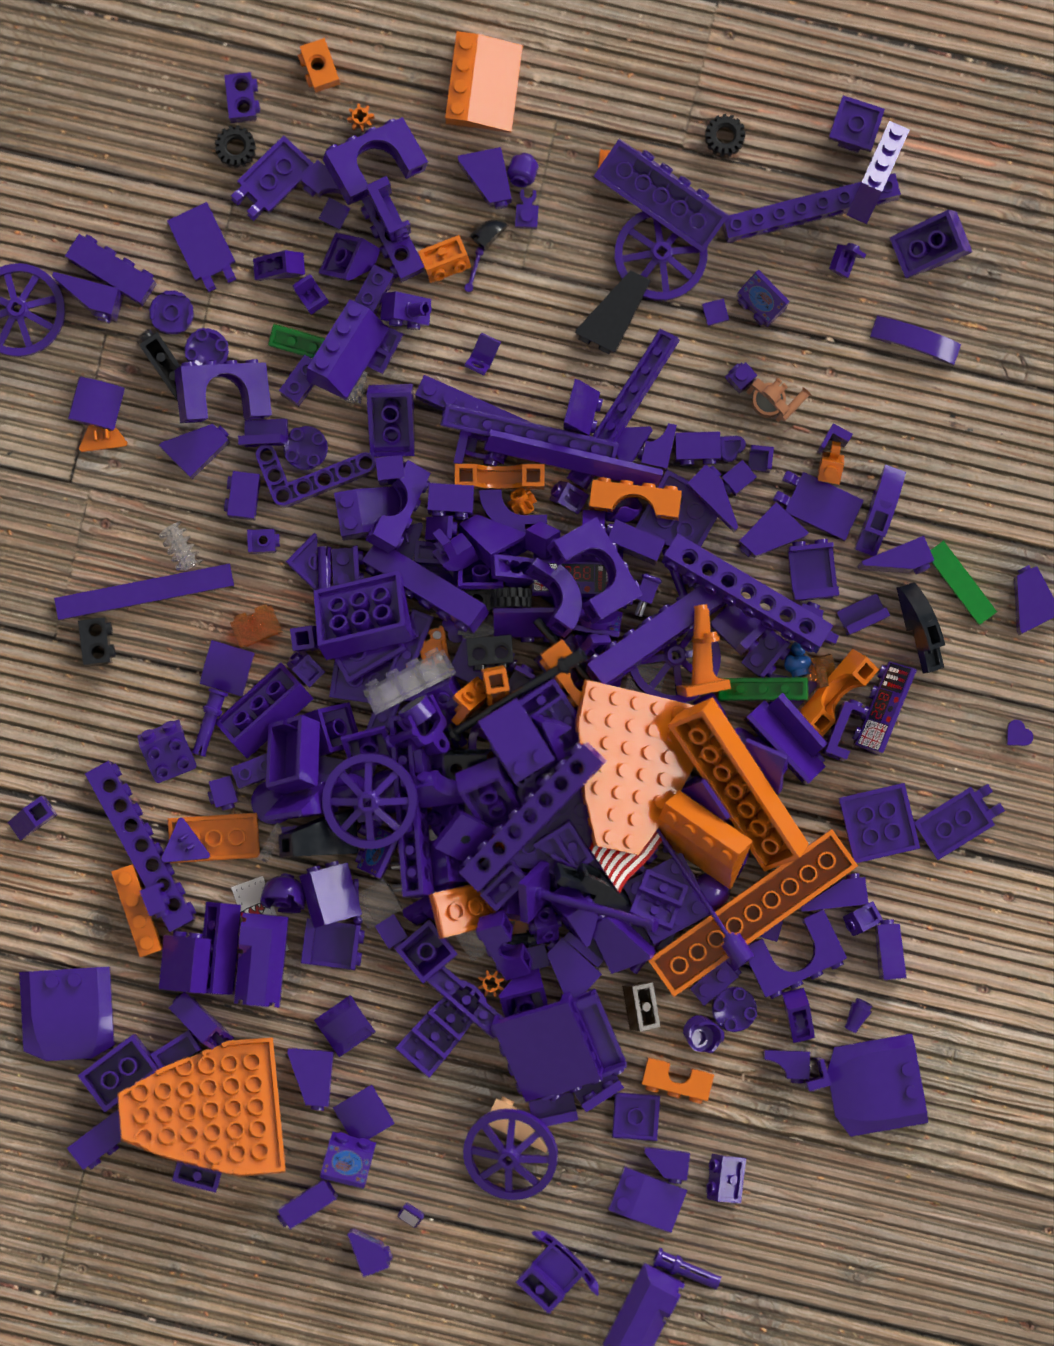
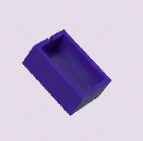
[266,715,320,795]

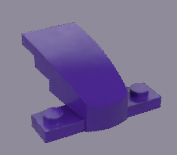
[395,966,504,1078]

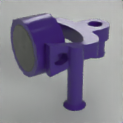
[386,694,450,756]

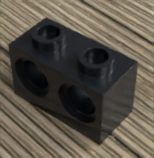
[78,617,116,667]
[466,635,514,671]
[444,749,494,780]

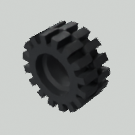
[705,114,746,157]
[215,125,256,168]
[491,588,531,609]

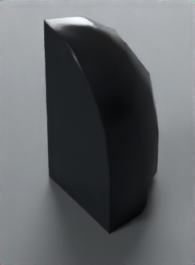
[469,219,509,251]

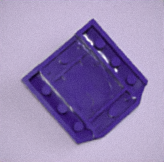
[489,678,581,793]
[19,966,115,1061]
[827,1033,928,1137]

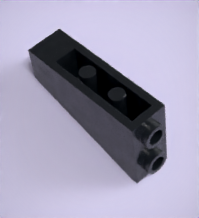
[575,270,651,355]
[137,329,180,401]
[278,808,358,858]

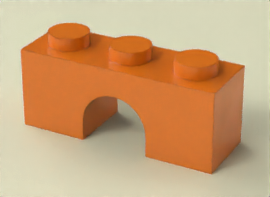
[641,1057,714,1104]

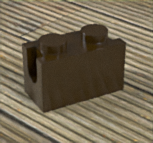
[622,981,661,1031]

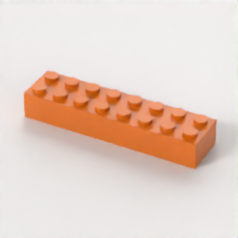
[668,697,809,872]

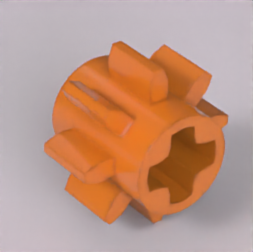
[347,103,375,133]
[507,488,537,515]
[478,970,505,997]

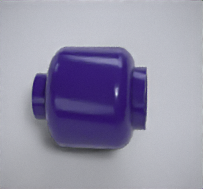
[507,153,539,188]

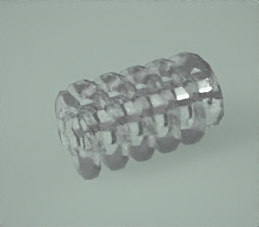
[159,521,203,571]

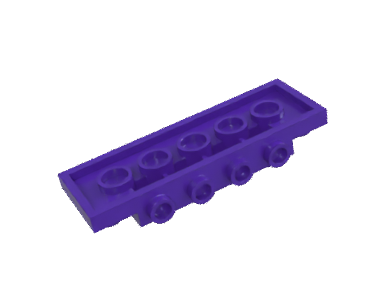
[594,138,729,253]

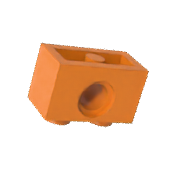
[298,38,340,93]

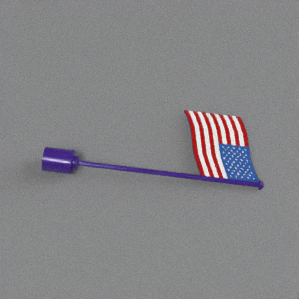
[589,828,755,968]

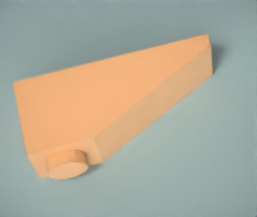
[489,1096,548,1153]

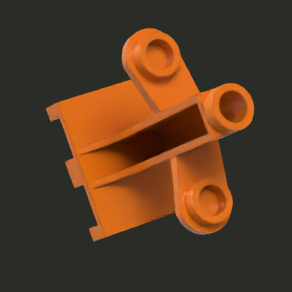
[676,604,731,697]

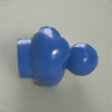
[784,642,811,678]

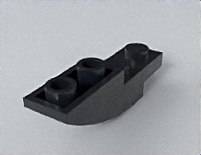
[896,582,945,674]
[553,862,632,913]

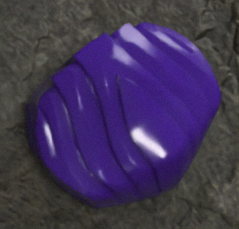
[683,1015,724,1053]

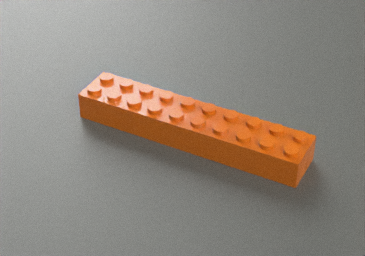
[648,829,858,997]

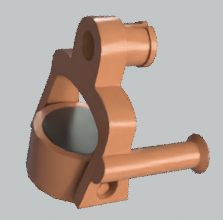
[746,378,812,423]

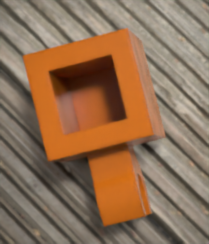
[818,441,844,485]

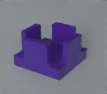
[829,95,885,153]

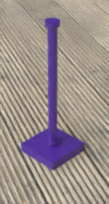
[518,861,659,932]

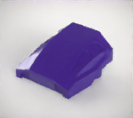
[314,995,376,1057]

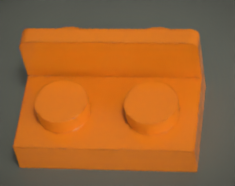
[418,235,471,283]
[451,676,487,726]

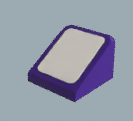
[398,1202,424,1228]

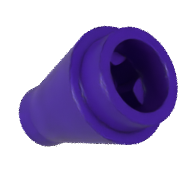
[845,998,872,1033]

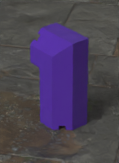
[234,913,289,1008]
[602,1262,685,1346]

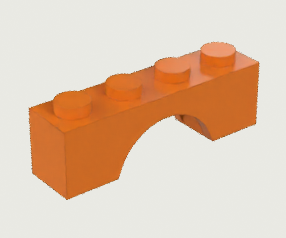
[455,464,545,490]
[589,477,682,521]
[539,638,582,708]
[799,649,879,737]
[481,665,510,706]
[111,864,163,957]

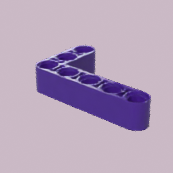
[256,444,376,508]

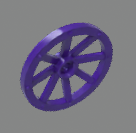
[614,211,708,301]
[0,263,66,357]
[629,613,721,702]
[322,753,418,849]
[463,1109,558,1200]

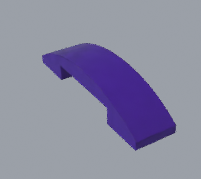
[870,316,961,366]

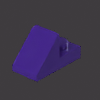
[532,715,571,760]

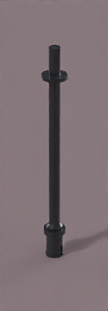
[444,648,588,742]

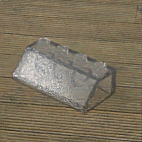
[363,647,456,715]

